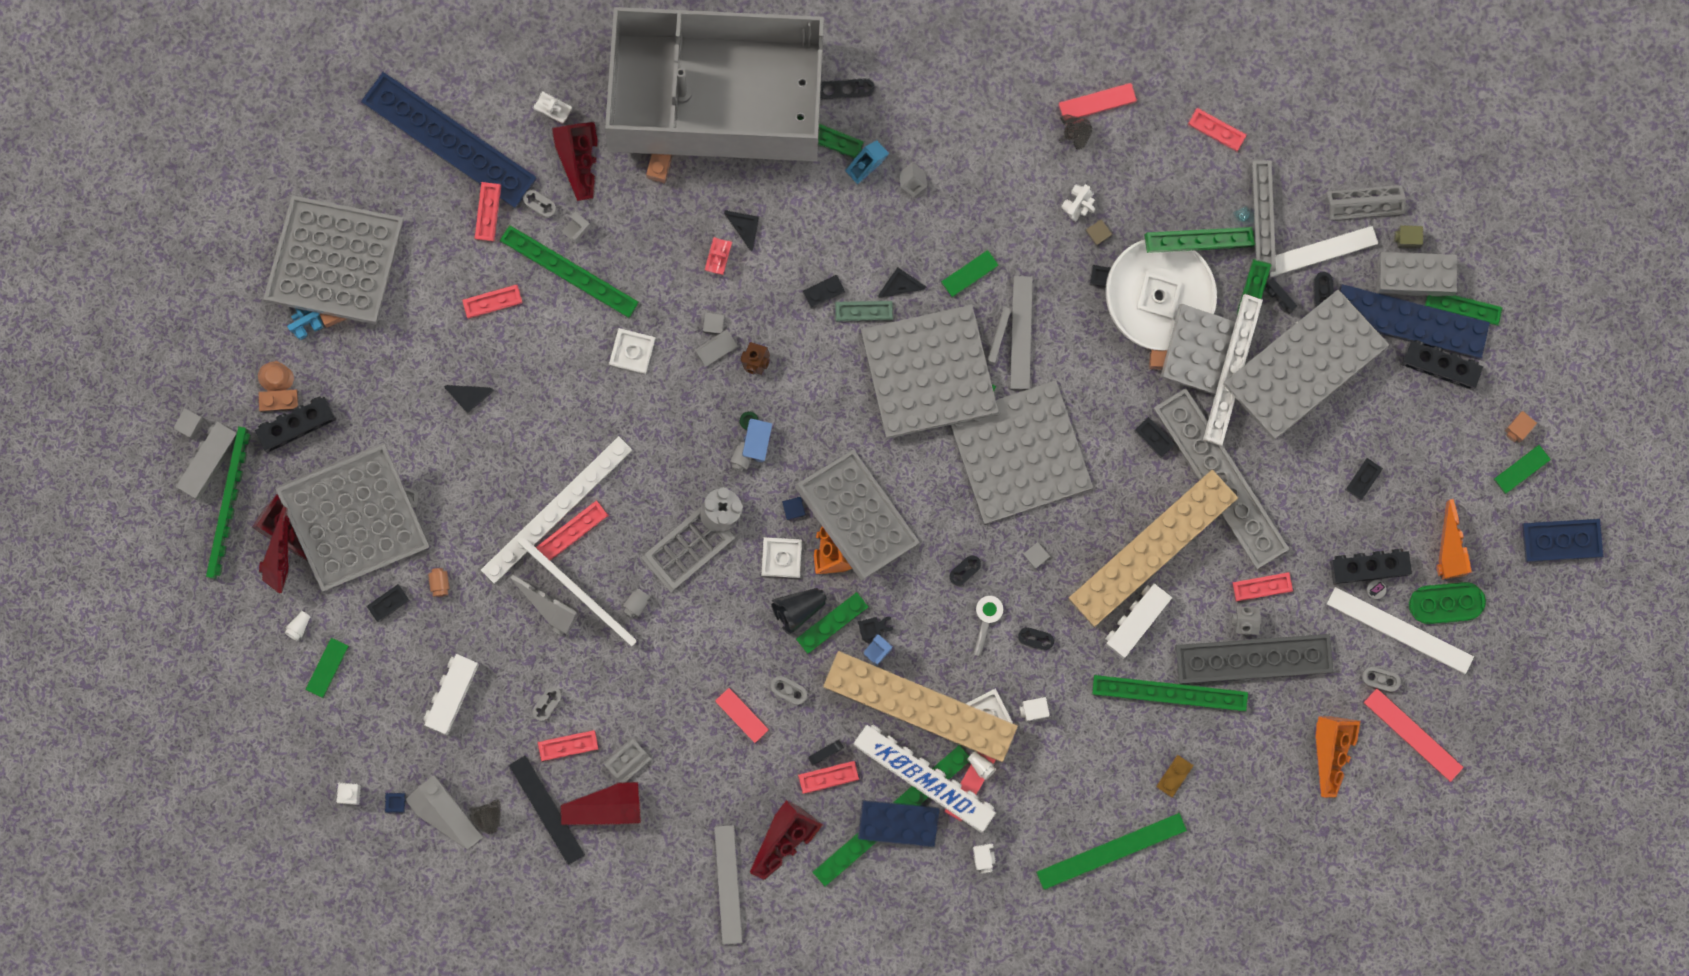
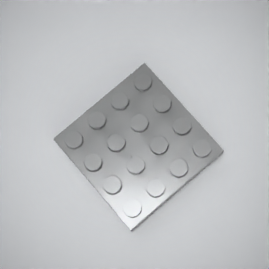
[1160,304,1235,395]

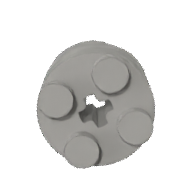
[700,487,743,532]

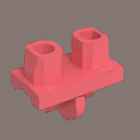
[705,237,732,275]

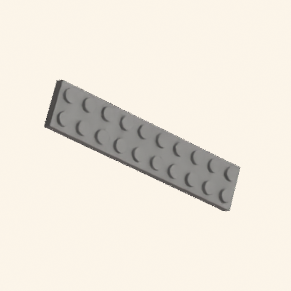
[1153,388,1289,570]

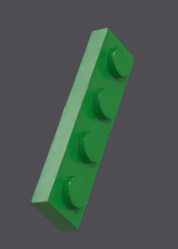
[796,592,869,654]

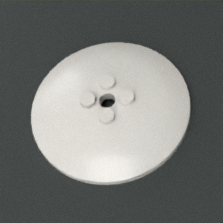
[1106,240,1217,351]

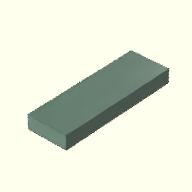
[835,301,893,321]

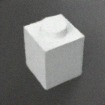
[1019,697,1050,722]
[337,783,361,805]

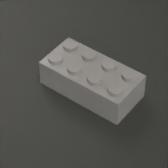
[1377,252,1457,296]

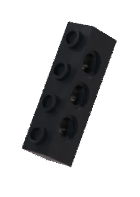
[1401,340,1483,390]
[255,396,336,453]
[1330,549,1412,585]

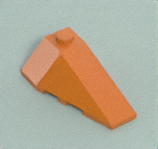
[1436,499,1472,580]
[814,526,852,574]
[1315,716,1361,798]

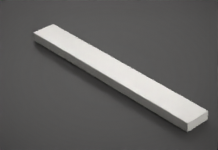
[1203,294,1263,446]
[518,537,636,647]
[1326,587,1474,674]

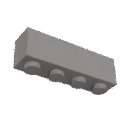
[176,422,237,501]

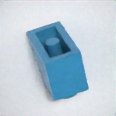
[845,140,889,184]

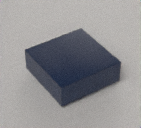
[782,497,805,520]
[385,793,405,813]

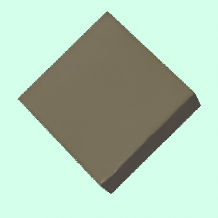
[1086,219,1112,246]

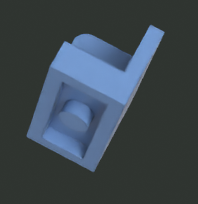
[742,419,772,462]
[864,634,893,667]

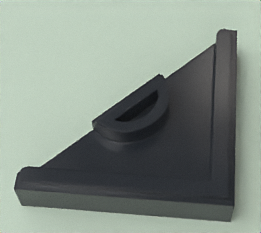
[724,210,759,251]
[878,267,926,298]
[444,385,494,414]

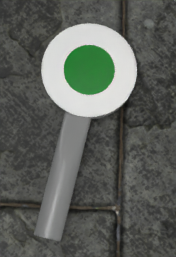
[973,596,1003,657]

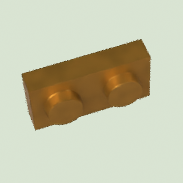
[1156,755,1194,798]

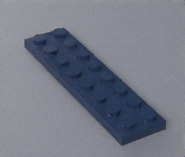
[1340,284,1490,360]

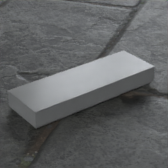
[987,307,1011,366]

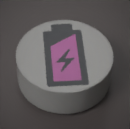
[1366,580,1386,599]

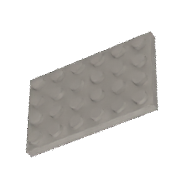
[795,449,920,581]

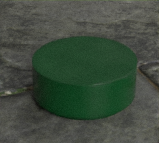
[739,411,758,431]

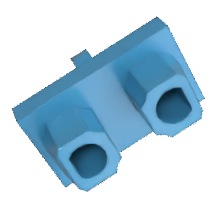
[287,308,324,340]

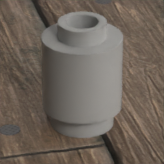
[730,442,753,472]
[623,588,650,618]

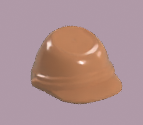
[258,361,294,391]

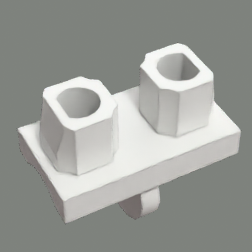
[533,91,572,125]
[1062,184,1096,222]

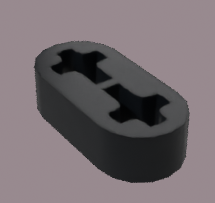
[949,555,981,586]
[1018,627,1054,650]
[808,739,844,766]

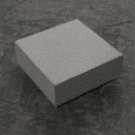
[703,313,724,334]
[1023,542,1050,569]

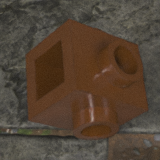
[741,342,770,375]

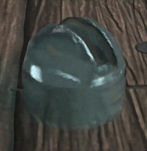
[1233,206,1250,221]

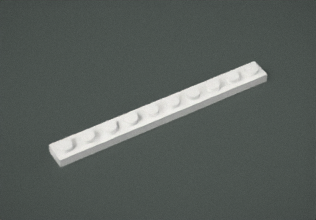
[481,436,632,584]

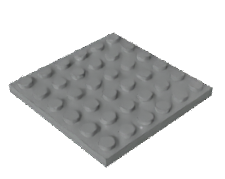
[263,195,404,325]
[861,305,998,439]
[950,381,1093,525]
[276,443,429,592]

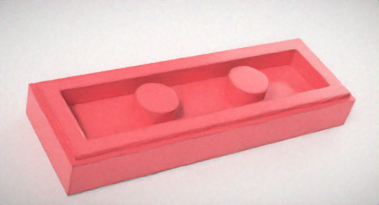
[1188,108,1246,152]
[475,182,501,241]
[462,285,522,319]
[1232,572,1293,602]
[715,688,769,743]
[538,730,599,761]
[798,761,859,794]

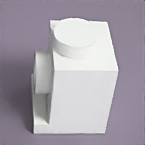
[973,844,995,874]

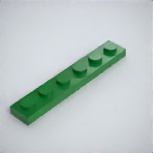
[1144,227,1255,253]

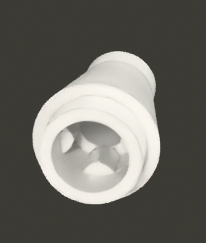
[284,611,311,641]
[968,751,996,780]

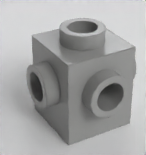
[1232,606,1261,635]

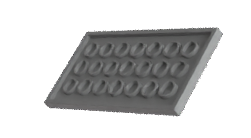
[1223,290,1389,441]

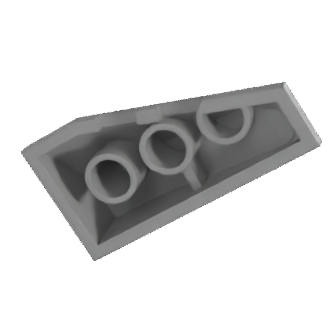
[510,575,579,636]
[405,775,483,850]

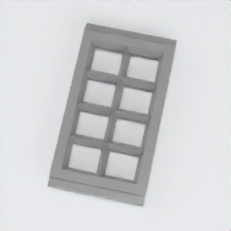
[641,507,735,592]

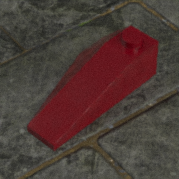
[552,121,598,201]
[252,494,308,562]
[259,507,289,593]
[561,782,641,825]
[750,800,822,880]

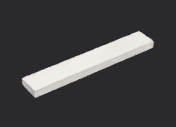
[1269,226,1378,277]

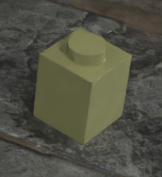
[1394,225,1423,248]

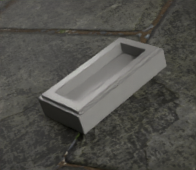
[695,329,737,367]

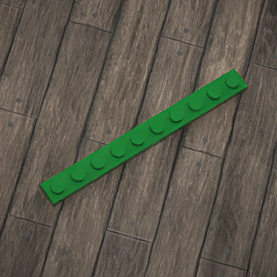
[812,745,970,887]

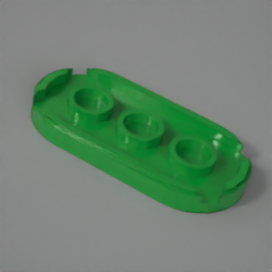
[1409,582,1486,624]

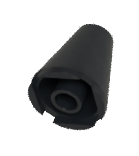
[771,588,827,635]

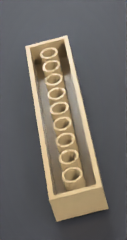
[1068,470,1238,627]
[823,651,1018,763]

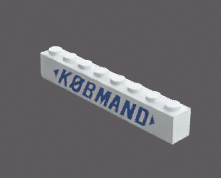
[853,725,996,833]

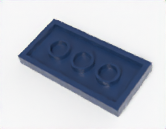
[1522,519,1604,562]
[857,799,940,847]

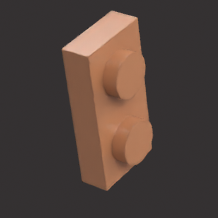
[258,390,298,412]

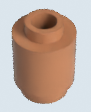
[428,568,450,597]

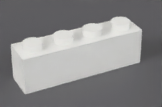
[1105,583,1172,659]
[423,654,479,735]

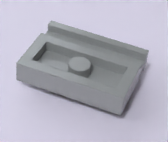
[603,737,651,782]

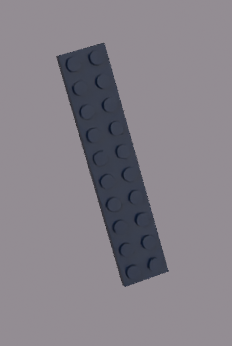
[361,72,537,209]

